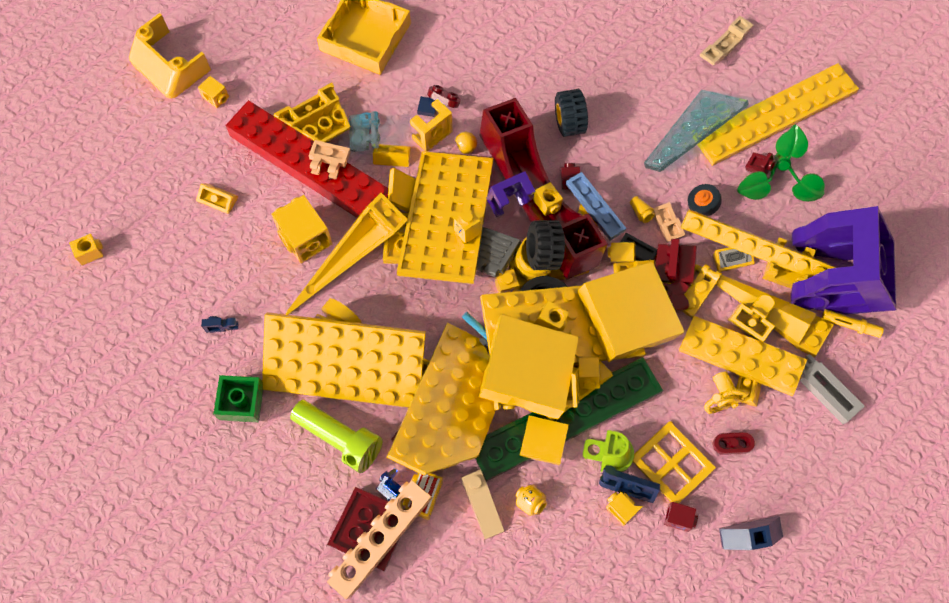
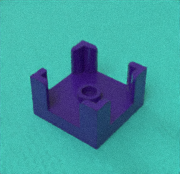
[486,171,535,218]

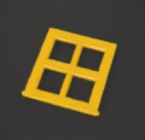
[633,421,716,503]

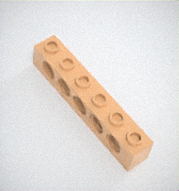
[327,480,433,600]

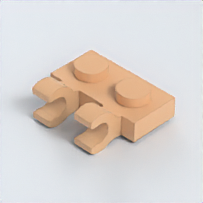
[309,140,351,179]

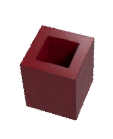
[664,502,698,532]

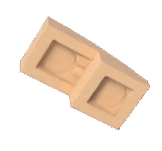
[653,202,685,242]

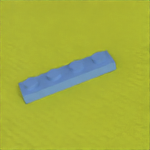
[566,172,626,241]

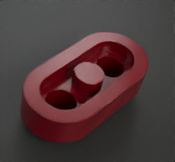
[427,85,461,108]
[712,432,755,455]

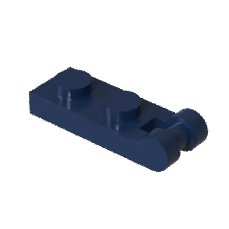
[599,465,660,503]

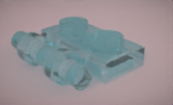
[349,111,381,152]

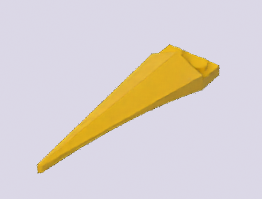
[286,193,408,315]
[695,264,834,358]

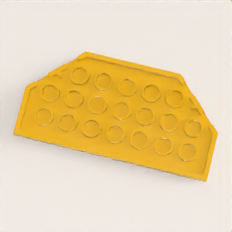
[387,322,496,476]

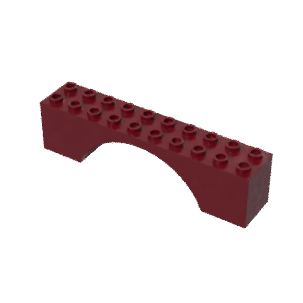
[479,98,608,280]

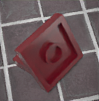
[656,239,697,285]

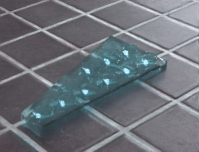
[644,90,749,172]

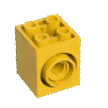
[271,195,333,263]

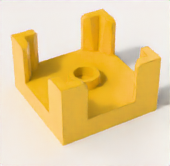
[410,99,453,152]
[762,237,816,289]

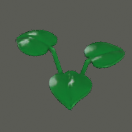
[737,124,825,202]

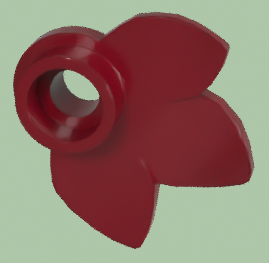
[662,281,689,311]

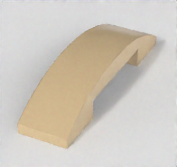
[700,16,753,66]

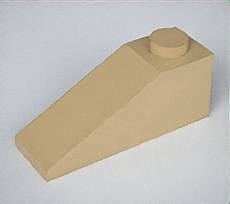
[461,470,504,540]

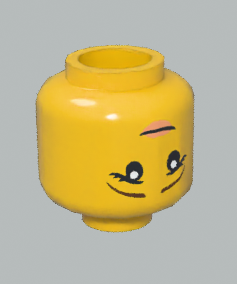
[516,484,547,516]

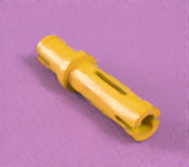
[822,309,884,338]

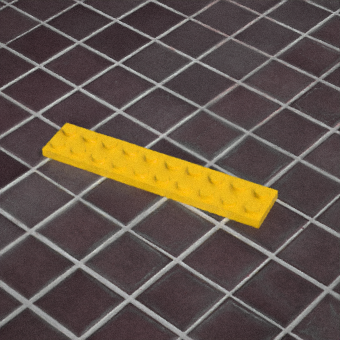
[693,63,859,166]

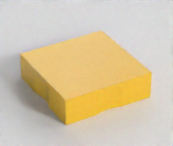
[317,0,411,75]
[577,262,684,362]
[479,315,579,419]

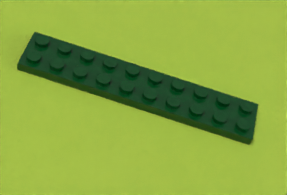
[475,357,663,482]

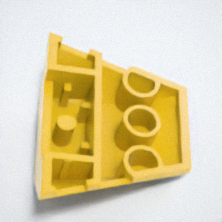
[274,82,350,143]

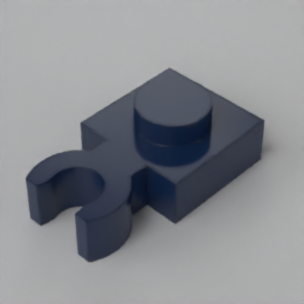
[201,316,238,333]

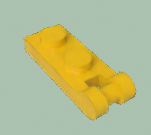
[682,264,722,318]

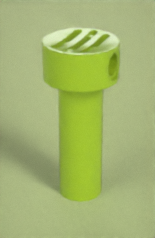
[290,400,383,473]

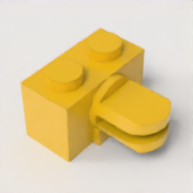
[728,295,775,342]

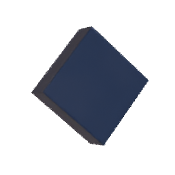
[417,96,436,117]

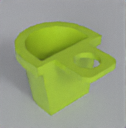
[583,430,634,472]

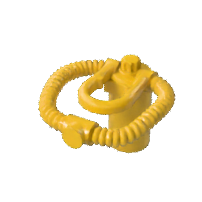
[704,371,749,414]

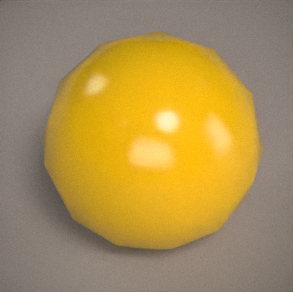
[455,131,477,154]

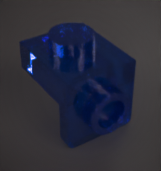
[376,468,401,501]

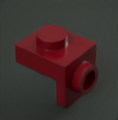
[745,152,775,175]
[560,163,580,189]

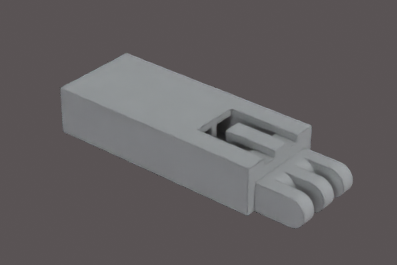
[800,354,864,425]

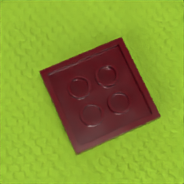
[327,487,405,572]

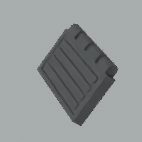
[476,227,521,278]

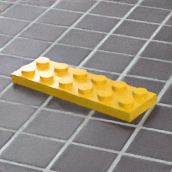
[679,316,807,396]

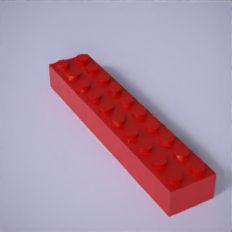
[225,100,389,218]

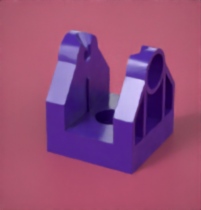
[791,206,897,314]

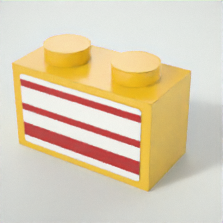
[403,473,443,520]

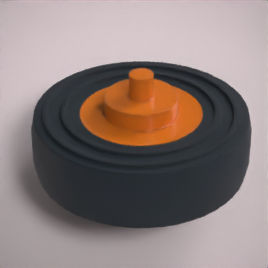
[687,184,722,216]

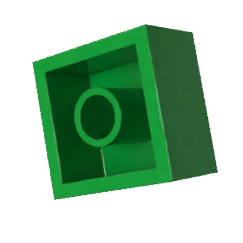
[213,375,263,423]

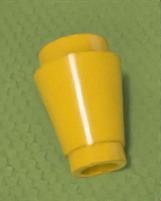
[630,196,655,223]

